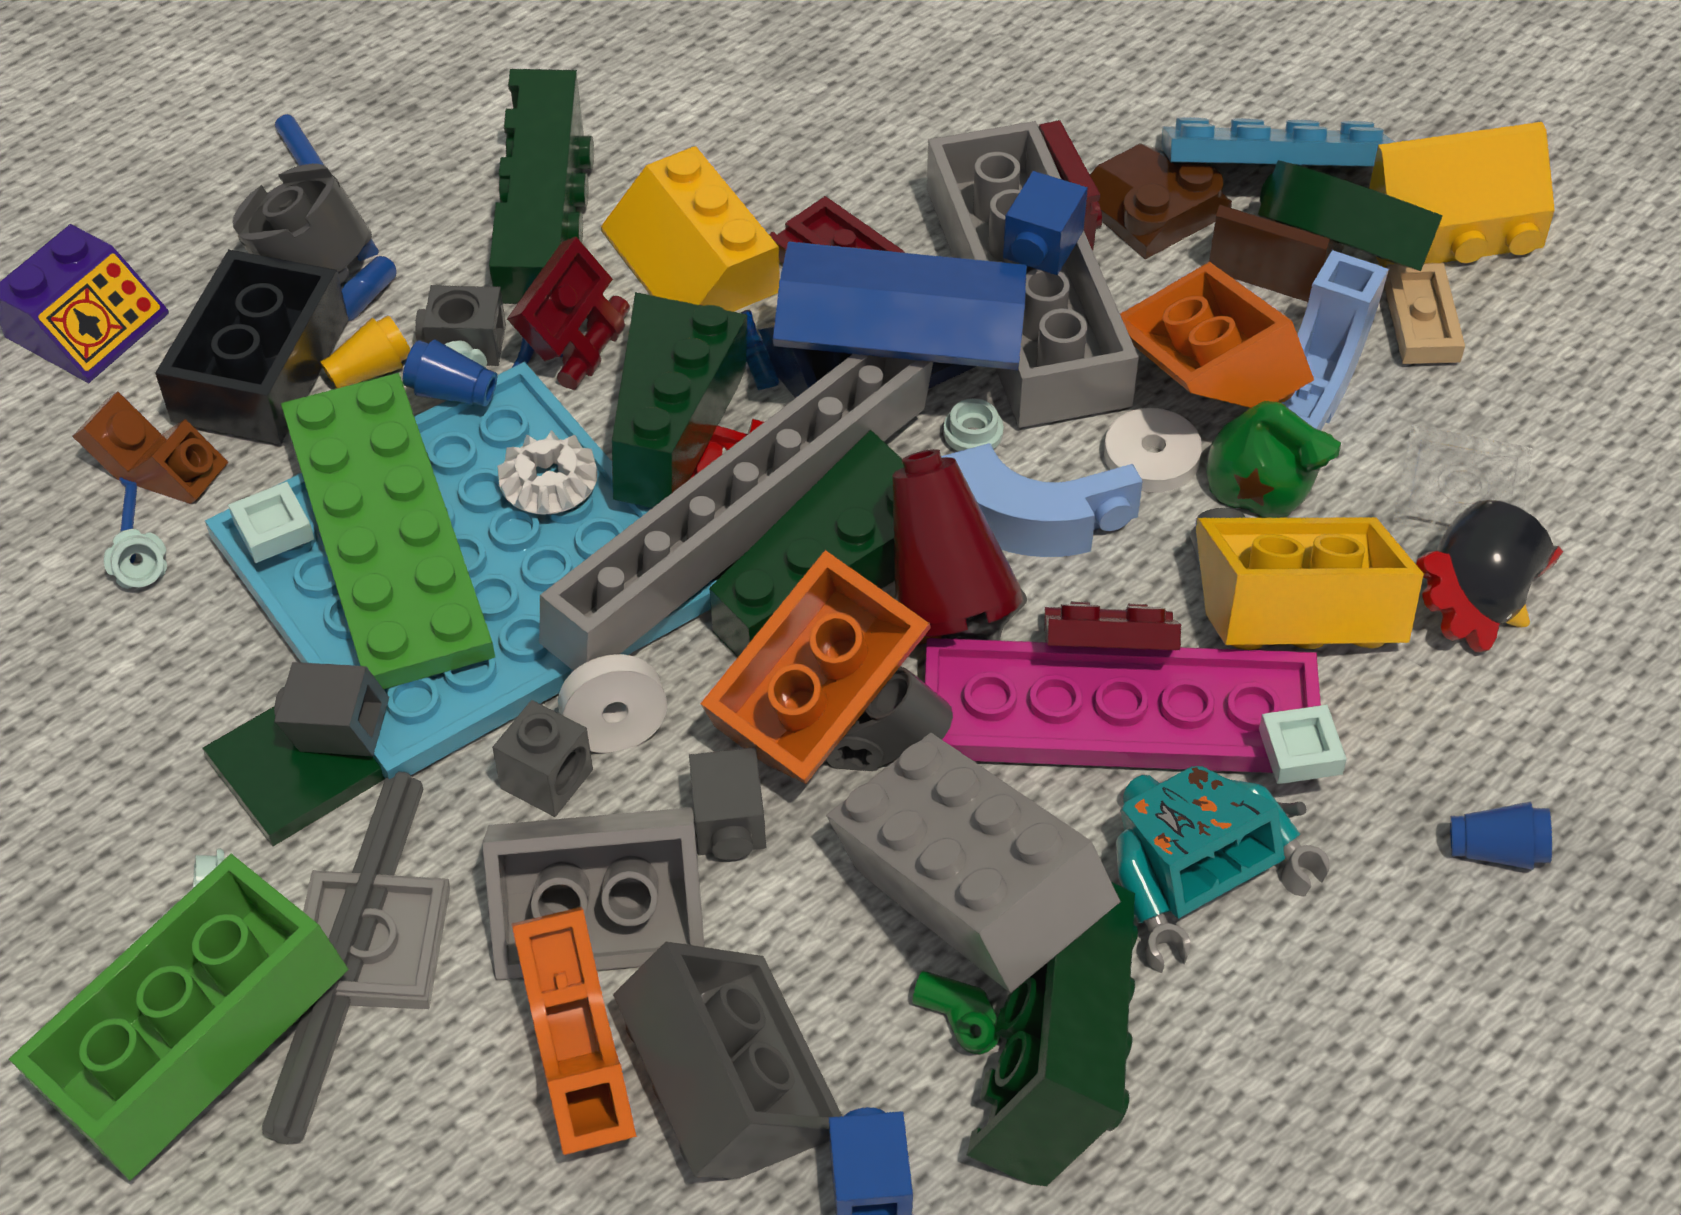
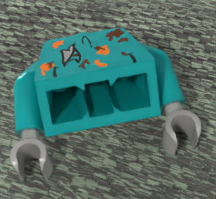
[1116,766,1330,973]

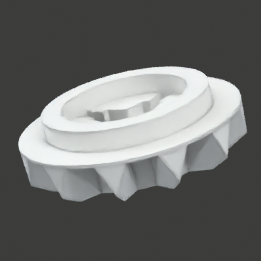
[497,430,598,514]

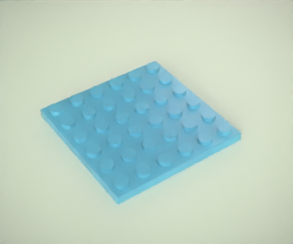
[205,362,716,779]

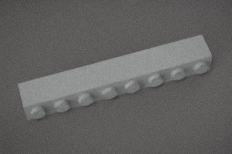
[539,354,933,671]

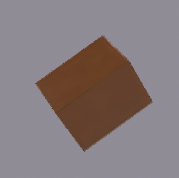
[1209,205,1344,302]

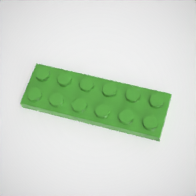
[281,373,496,689]

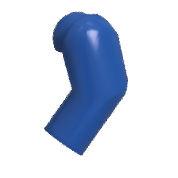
[341,256,397,321]

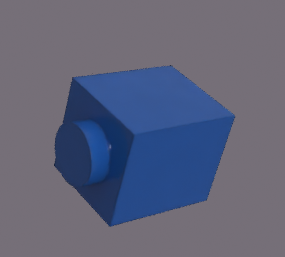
[1003,171,1088,276]
[829,1107,913,1215]

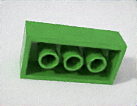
[9,854,349,1181]

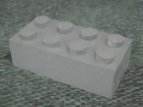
[826,733,1120,993]

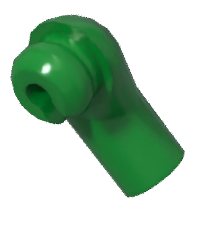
[912,970,1000,1054]

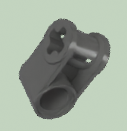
[826,667,953,771]

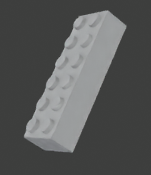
[927,121,1139,428]

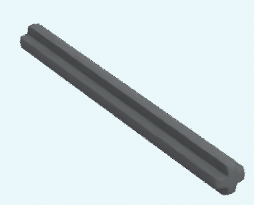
[262,771,423,1145]

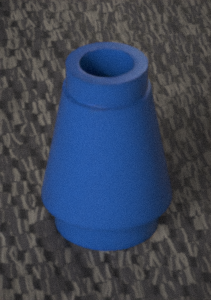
[403,339,498,407]
[1450,801,1552,870]

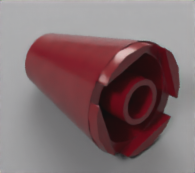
[892,449,1023,637]

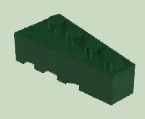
[489,69,594,304]
[612,292,747,508]
[709,430,904,657]
[966,882,1138,1187]

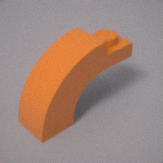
[511,907,637,1155]

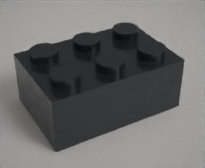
[155,249,348,444]

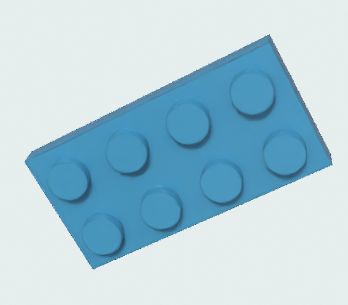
[1162,117,1395,166]

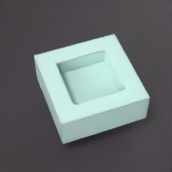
[228,482,315,563]
[1259,705,1347,784]

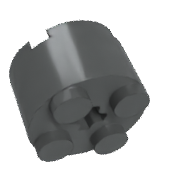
[232,164,372,284]

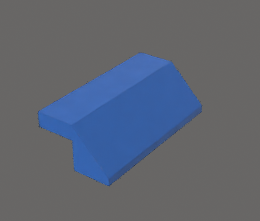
[773,241,1027,370]

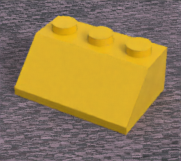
[1369,122,1555,268]
[601,146,780,312]
[1196,517,1424,650]

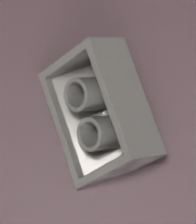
[482,807,705,980]

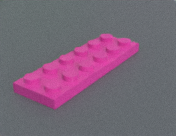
[925,638,1321,773]

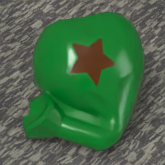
[1206,401,1341,518]

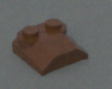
[1090,143,1232,260]

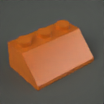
[1120,262,1314,408]
[700,550,931,784]

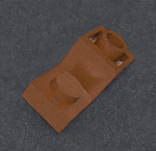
[72,391,228,504]

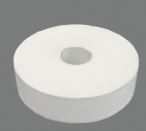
[1104,408,1202,492]
[558,654,667,753]

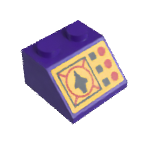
[0,224,169,383]

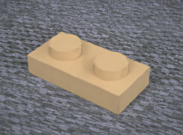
[1384,263,1465,364]

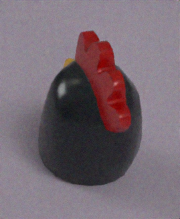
[1416,500,1563,652]

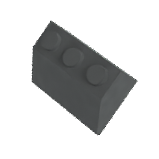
[613,941,842,1179]

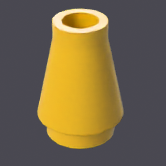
[320,315,411,389]

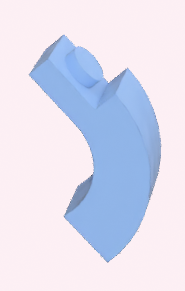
[1282,250,1389,430]
[941,443,1143,557]

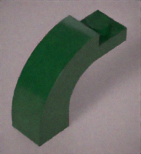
[1257,160,1443,271]

